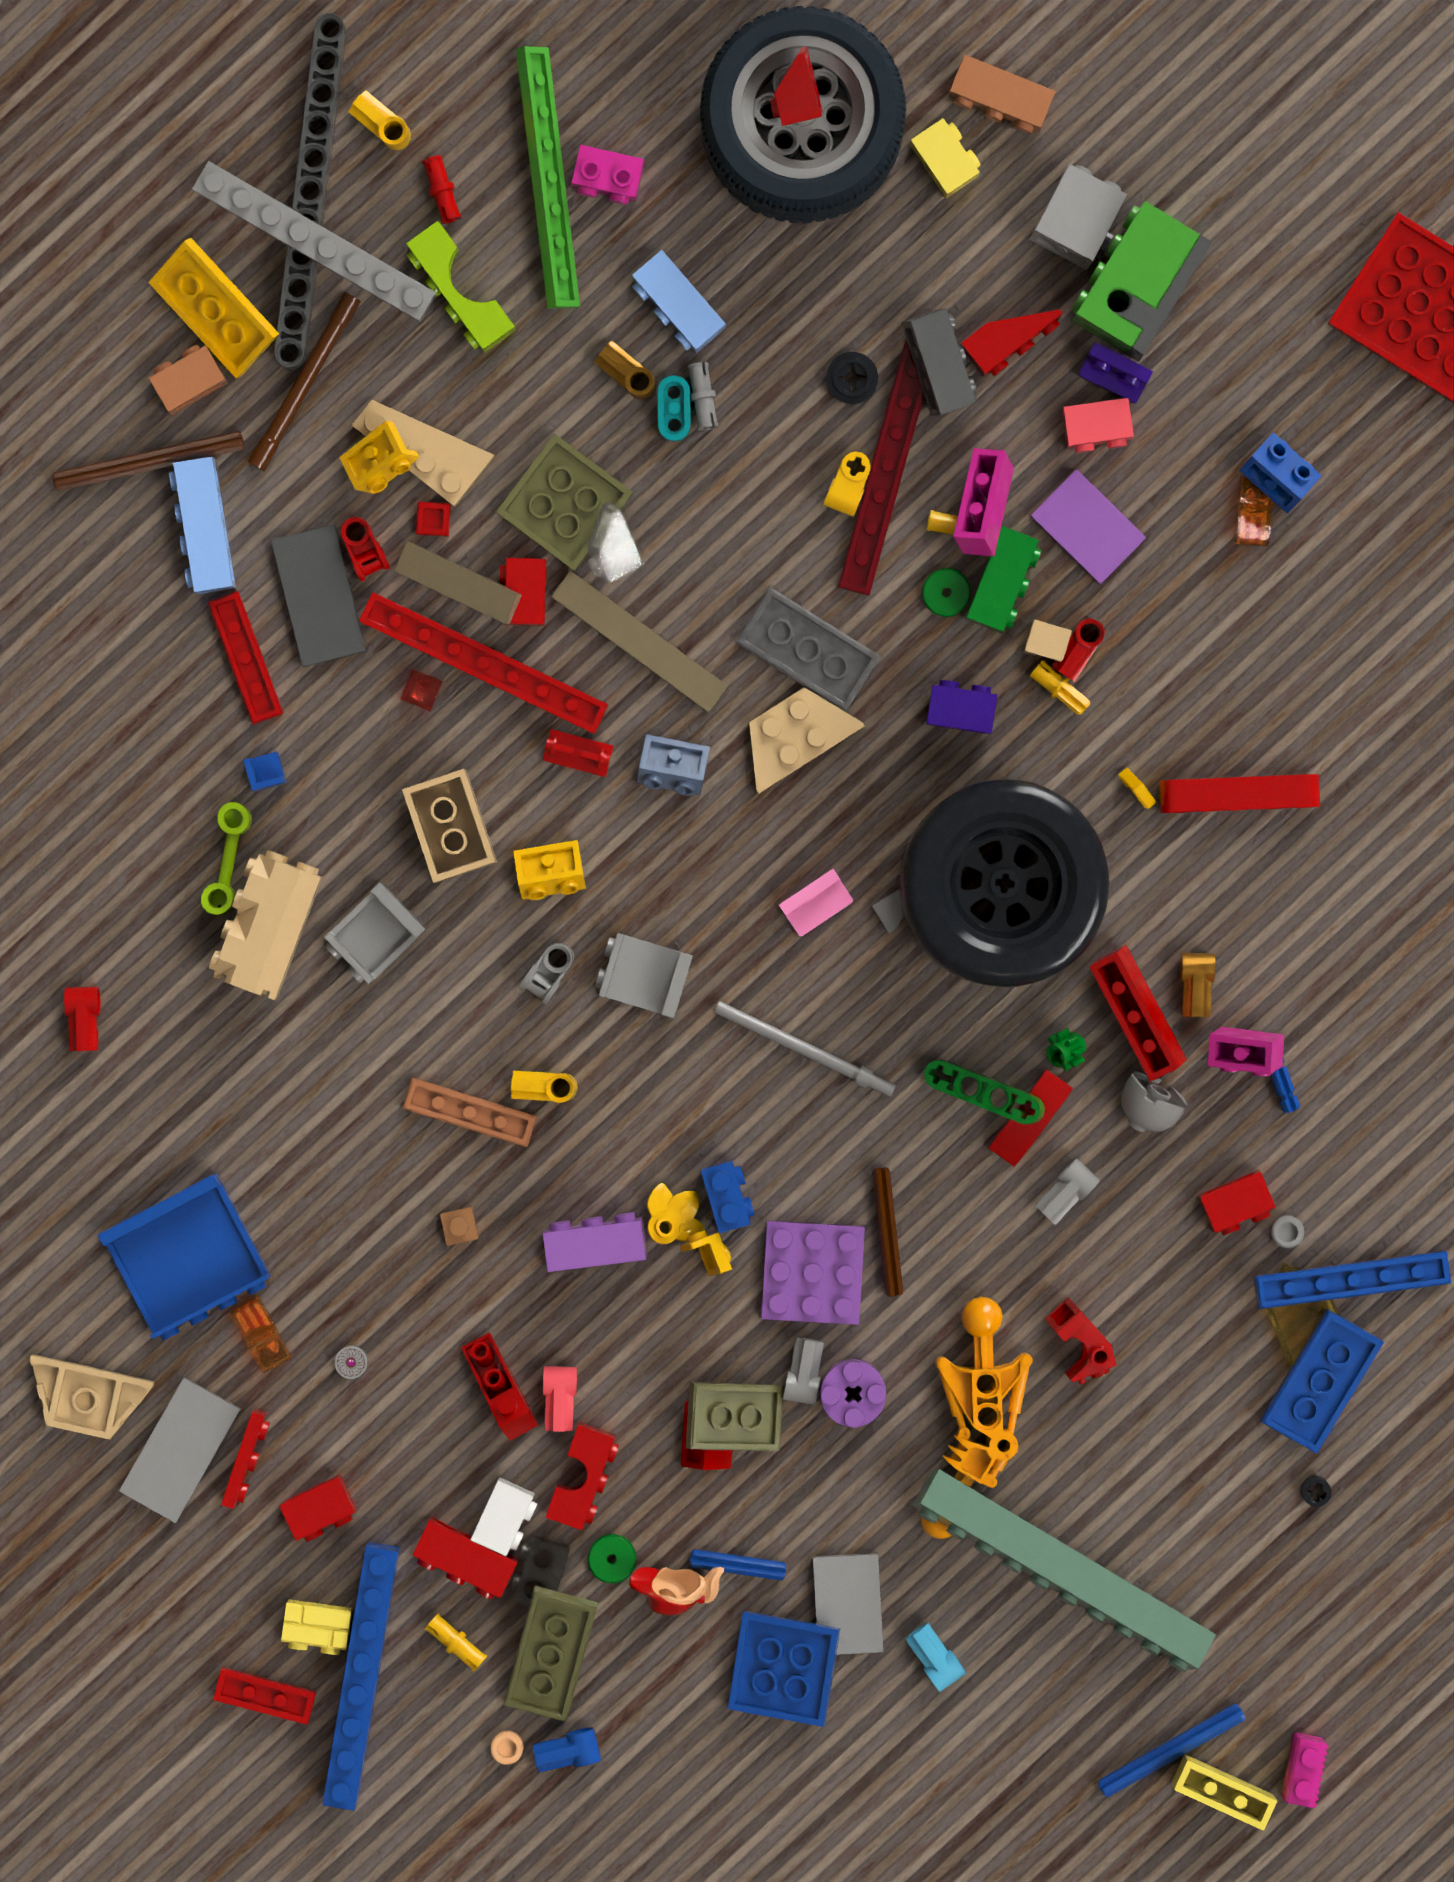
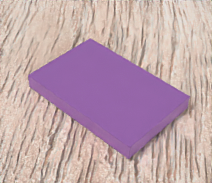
[1030,469,1146,584]

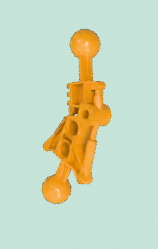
[920,1297,1033,1539]

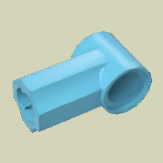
[905,1622,967,1692]

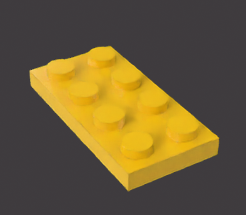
[148,238,279,379]

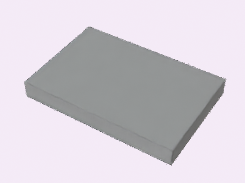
[813,1553,883,1655]

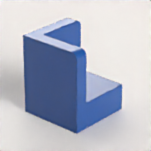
[243,752,287,792]

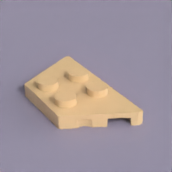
[749,687,865,794]
[30,1354,155,1440]

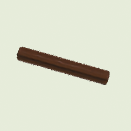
[872,1167,903,1297]

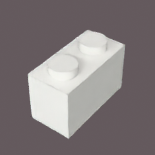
[471,1477,537,1556]

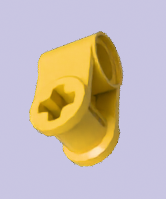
[823,451,871,517]

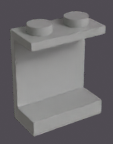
[595,933,693,1018]

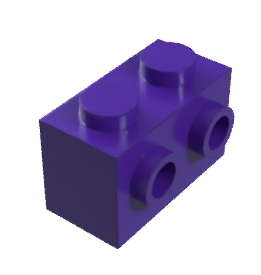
[926,680,998,735]

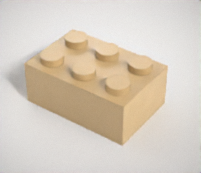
[402,769,497,883]

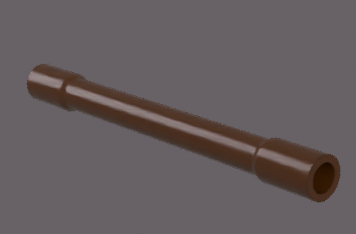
[248,292,361,472]

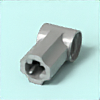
[1035,1158,1100,1225]
[783,1337,824,1405]

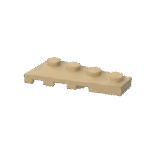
[352,400,495,507]

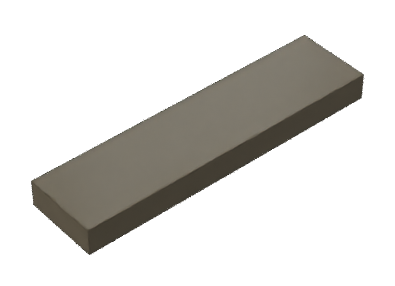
[394,541,522,625]

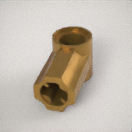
[594,341,657,400]
[1180,953,1216,1017]

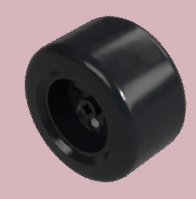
[899,779,1110,987]

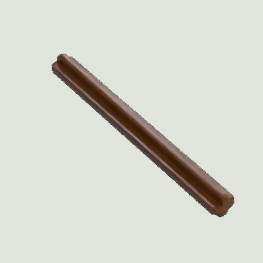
[52,431,244,491]

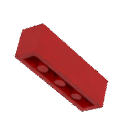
[1089,945,1187,1082]

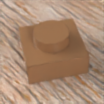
[440,1207,479,1246]

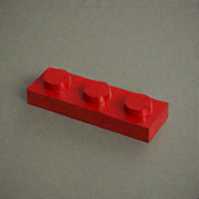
[221,1409,270,1509]
[213,1667,317,1725]

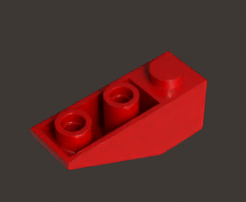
[961,309,1063,377]
[461,1332,539,1441]

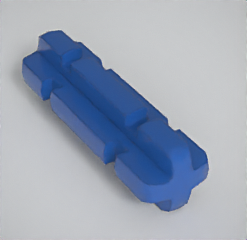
[1270,1058,1300,1113]

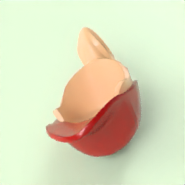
[629,1567,724,1616]

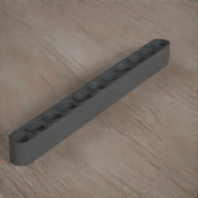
[274,13,347,371]

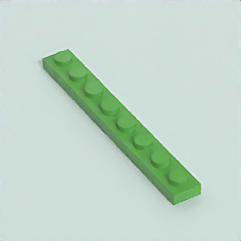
[516,46,580,309]

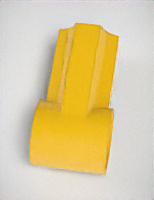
[348,91,411,151]
[511,1070,578,1103]

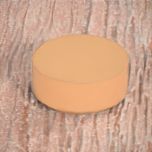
[491,1730,524,1765]

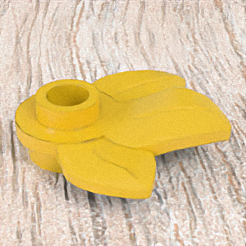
[647,1183,704,1244]

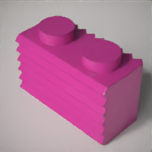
[1281,1733,1329,1808]

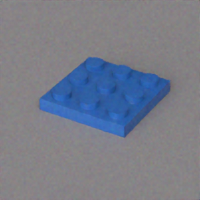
[728,1611,841,1727]

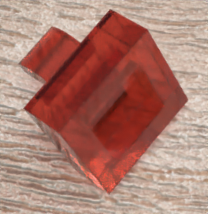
[400,669,443,712]

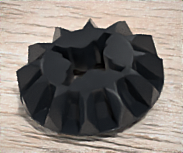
[826,352,878,405]

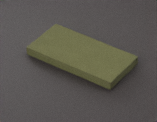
[503,1586,598,1722]

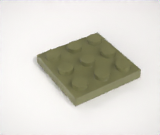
[496,434,633,571]

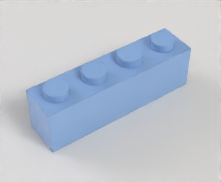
[169,457,236,594]

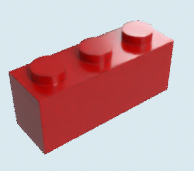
[412,1517,519,1600]

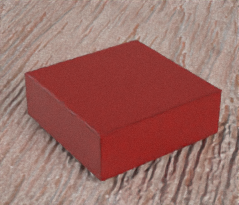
[416,502,451,537]

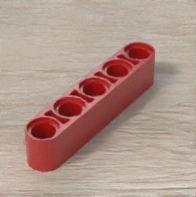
[1159,774,1320,813]

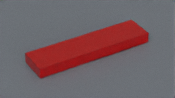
[207,591,284,725]

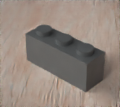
[901,309,976,416]

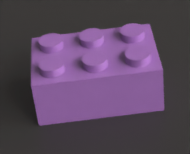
[543,1212,647,1272]

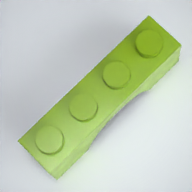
[406,221,516,353]

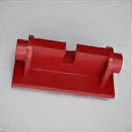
[542,729,614,777]

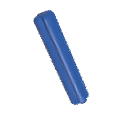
[690,1549,786,1580]

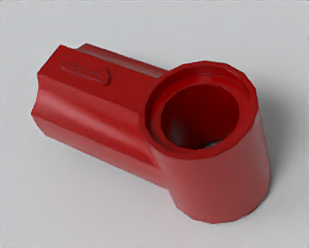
[1051,618,1105,682]
[64,986,101,1051]

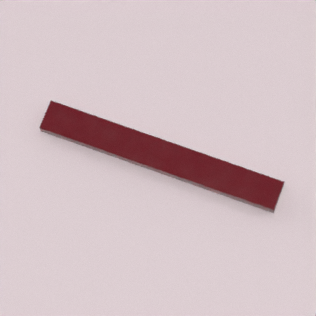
[838,340,924,596]

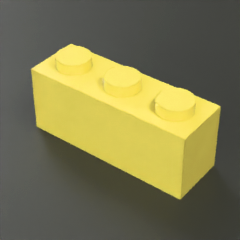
[1171,1754,1277,1831]

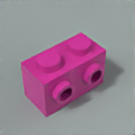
[572,145,645,205]
[1208,1027,1284,1076]

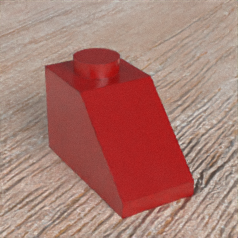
[770,46,823,126]

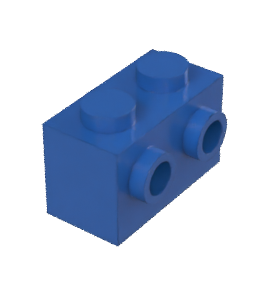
[1239,432,1322,514]
[701,1160,755,1233]

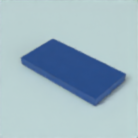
[1260,1309,1384,1453]

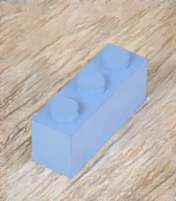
[632,250,726,353]

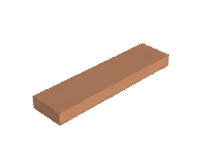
[402,1077,537,1147]

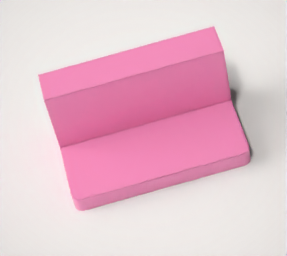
[779,869,853,936]

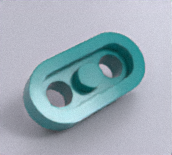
[657,375,691,442]

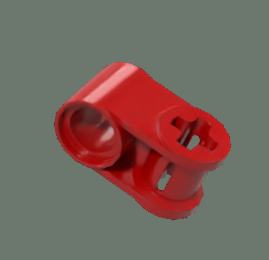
[341,517,391,582]

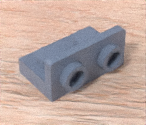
[637,734,710,796]

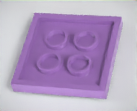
[761,1221,865,1325]

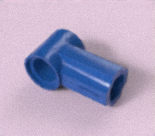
[532,1727,602,1773]

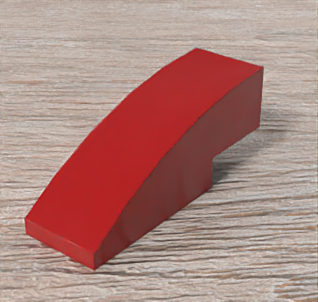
[988,1069,1073,1167]

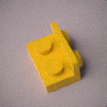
[339,421,419,494]
[513,840,586,900]

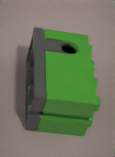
[1071,201,1212,362]

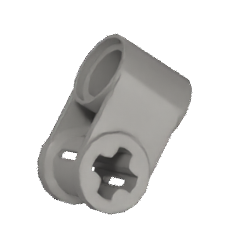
[518,943,574,1006]

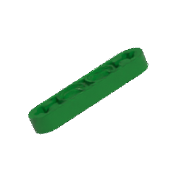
[924,1060,1045,1125]

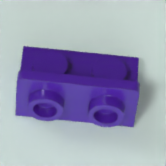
[1079,342,1153,404]

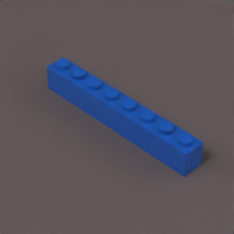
[323,1542,401,1811]

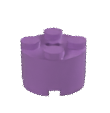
[820,1359,886,1428]

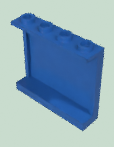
[98,1173,271,1341]

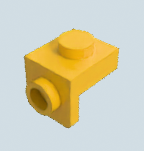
[679,1230,732,1276]

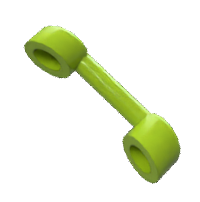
[201,802,252,915]

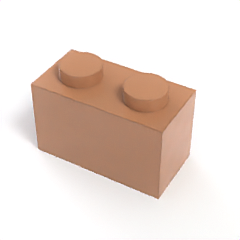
[149,345,228,415]

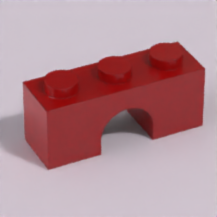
[545,1422,619,1530]

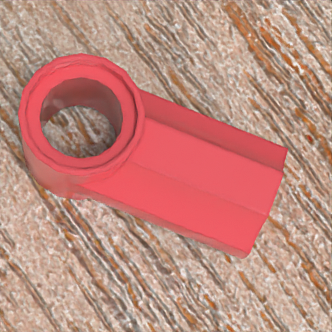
[543,1366,577,1432]

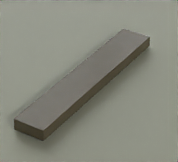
[551,570,728,713]

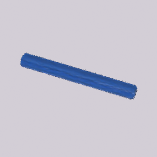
[1098,1704,1245,1797]

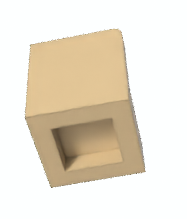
[1023,619,1072,662]

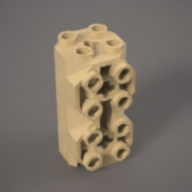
[209,850,323,1000]

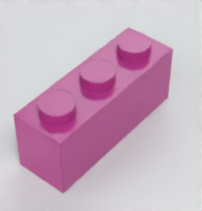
[953,448,1014,556]

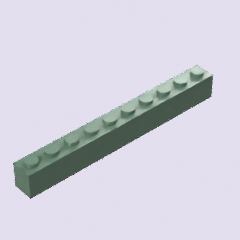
[912,1469,1216,1672]

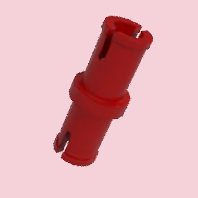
[422,155,462,224]

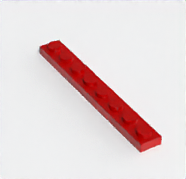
[359,592,609,734]

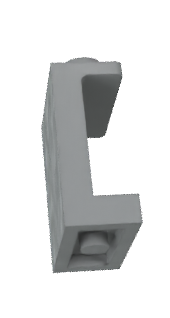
[1029,164,1127,270]
[324,882,427,984]

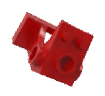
[1044,1297,1117,1385]

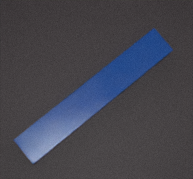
[1253,1251,1451,1309]

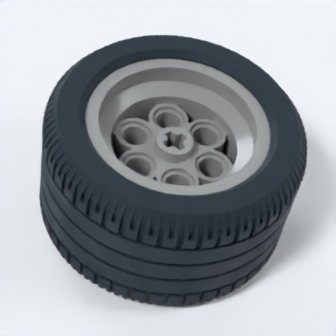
[700,6,906,224]

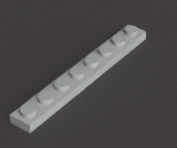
[192,161,436,322]

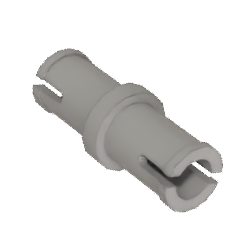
[688,362,719,431]

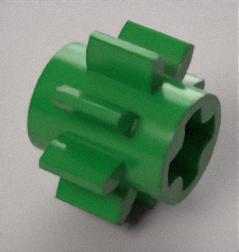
[1046,1028,1086,1071]

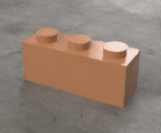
[949,54,1056,134]

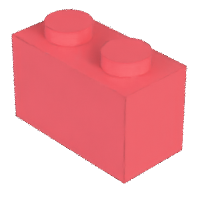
[1062,398,1134,453]

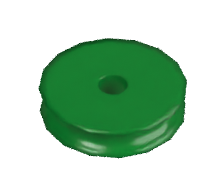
[922,568,971,617]
[587,1534,636,1584]

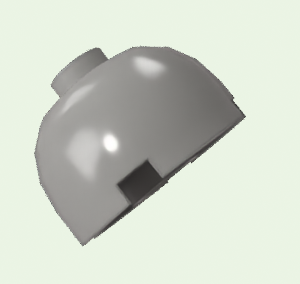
[1121,1070,1188,1132]

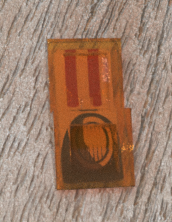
[1236,474,1273,547]
[230,1296,292,1374]

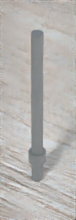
[714,1001,896,1097]

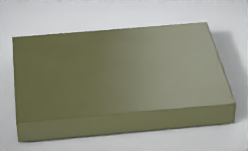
[686,1382,784,1451]

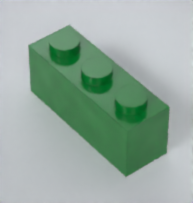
[966,526,1042,633]

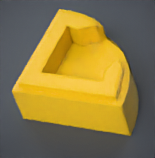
[1118,767,1157,809]

